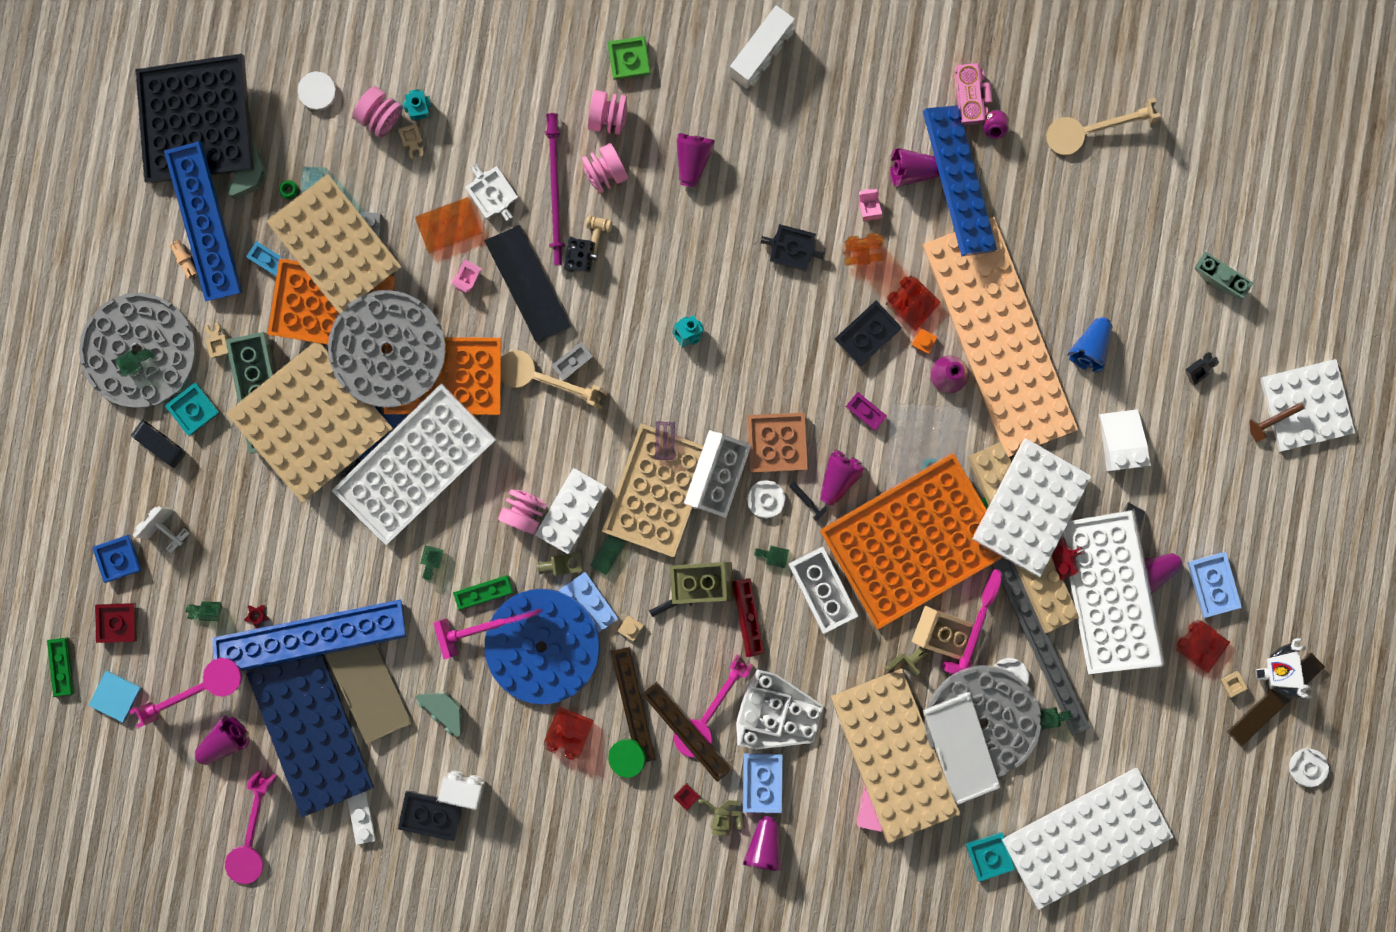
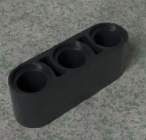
[131,420,187,468]

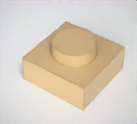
[618,615,644,642]
[1220,671,1248,698]

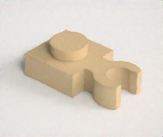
[398,123,424,160]
[205,322,228,358]

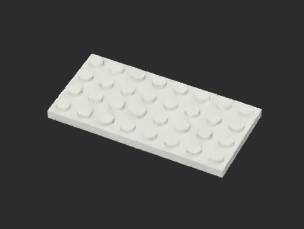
[331,384,496,545]
[1061,510,1164,674]
[1002,768,1173,910]

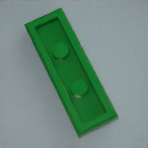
[453,575,514,611]
[47,637,74,697]

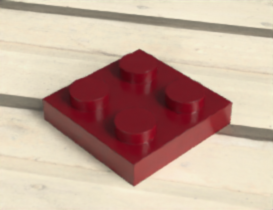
[95,603,137,643]

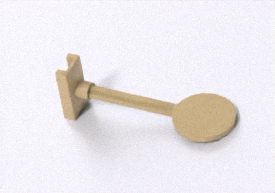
[1046,98,1160,155]
[501,350,608,410]

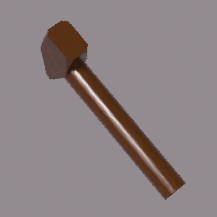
[1249,402,1305,442]

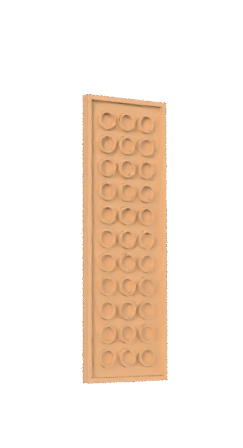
[922,217,1078,457]

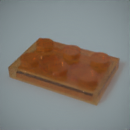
[415,197,482,253]

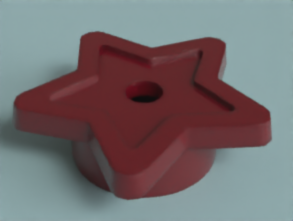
[244,605,269,629]

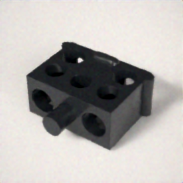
[564,236,598,273]

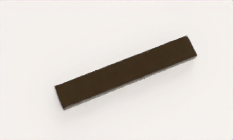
[610,647,656,762]
[1227,653,1325,746]
[641,681,732,782]

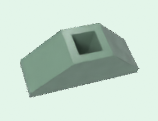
[227,143,268,199]
[1194,252,1254,299]
[415,692,463,737]

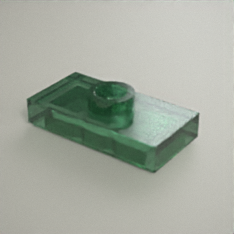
[590,534,626,575]

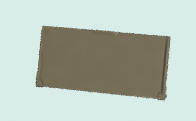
[325,644,412,744]

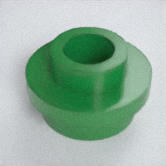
[279,180,299,200]

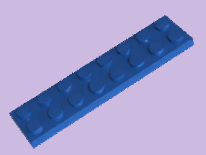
[923,105,997,256]
[164,141,243,302]

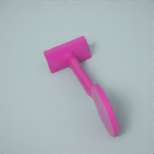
[941,569,1001,674]
[433,608,543,660]
[674,654,753,757]
[130,658,242,728]
[225,770,277,884]

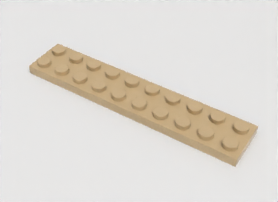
[967,442,1079,633]

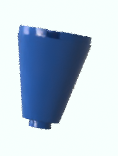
[1067,317,1113,372]

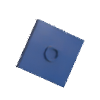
[92,535,142,583]

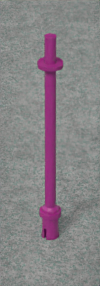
[545,113,566,266]

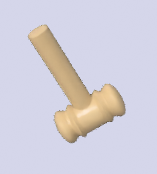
[586,215,612,262]

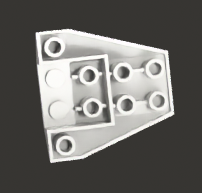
[736,670,823,749]

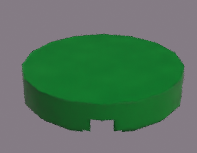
[608,738,647,778]

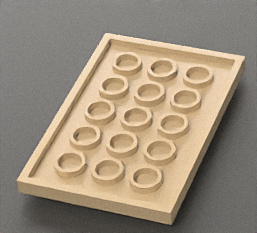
[266,174,402,314]
[602,423,704,557]

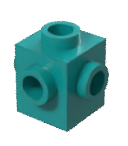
[403,89,432,121]
[672,315,704,348]

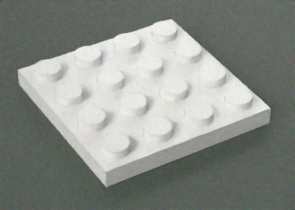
[1260,359,1355,452]

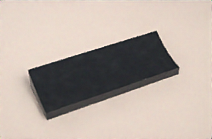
[484,225,571,344]

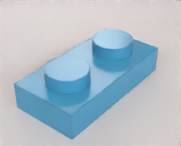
[246,241,284,276]

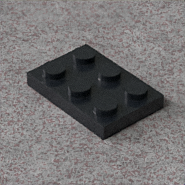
[834,300,902,367]
[398,790,462,841]

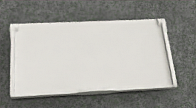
[923,692,1000,805]

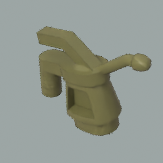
[698,799,745,836]

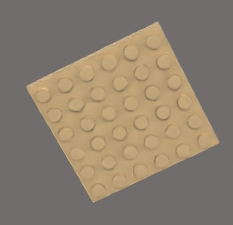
[226,342,393,503]

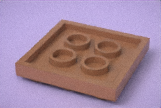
[747,412,808,473]

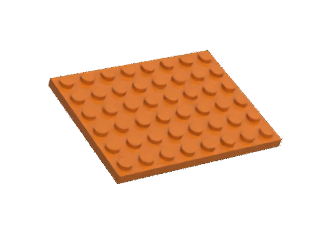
[819,453,1003,630]

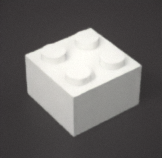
[438,770,486,809]

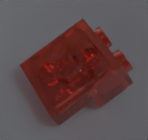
[885,276,941,331]
[1175,619,1230,673]
[543,706,594,760]

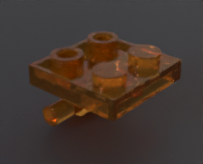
[842,233,884,266]

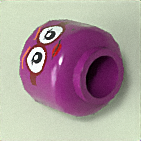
[984,110,1009,139]

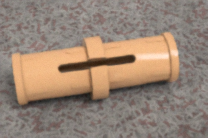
[169,240,198,279]

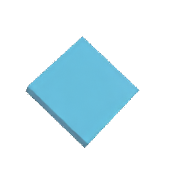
[88,670,142,723]

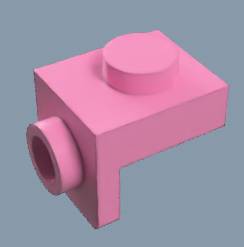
[859,189,882,221]
[451,260,482,293]

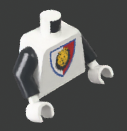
[1256,638,1312,699]

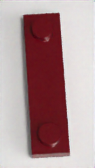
[732,578,765,657]

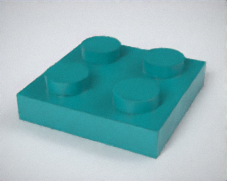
[165,382,220,436]
[965,832,1015,882]

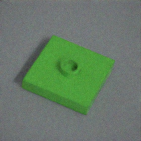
[608,36,651,81]

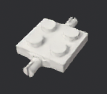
[465,164,519,222]

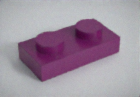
[845,392,887,431]

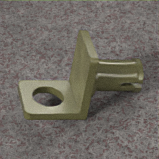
[537,553,583,576]
[884,646,928,676]

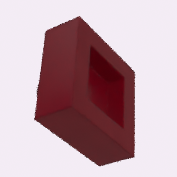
[673,782,700,810]

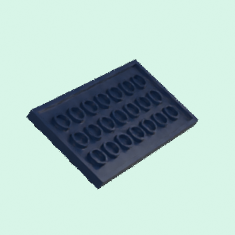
[246,654,375,818]

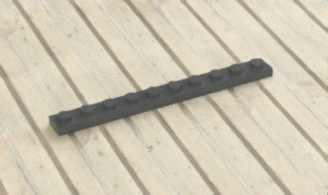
[992,558,1090,736]

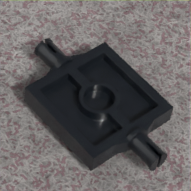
[760,224,825,271]

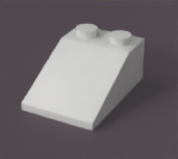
[1099,409,1150,471]

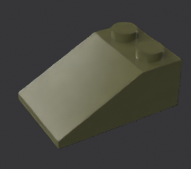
[670,562,734,604]

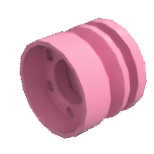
[352,86,403,138]
[588,90,628,136]
[581,143,629,194]
[498,489,548,535]

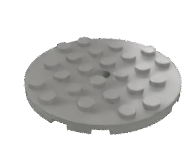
[328,290,446,407]
[79,293,196,408]
[925,665,1041,777]

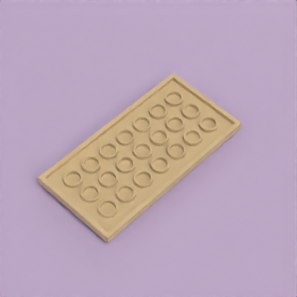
[830,669,960,843]

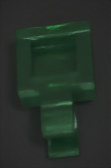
[115,349,153,377]
[420,545,444,580]
[754,545,789,568]
[185,601,222,621]
[1040,707,1072,730]

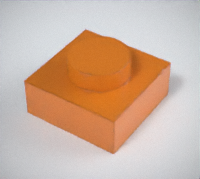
[911,328,937,354]

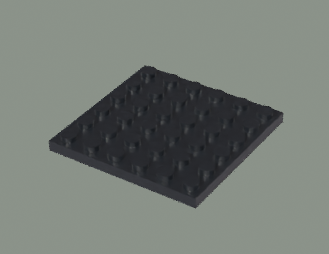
[135,54,254,184]

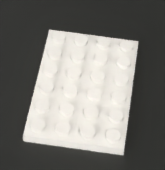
[972,438,1092,577]

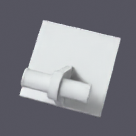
[133,506,190,553]

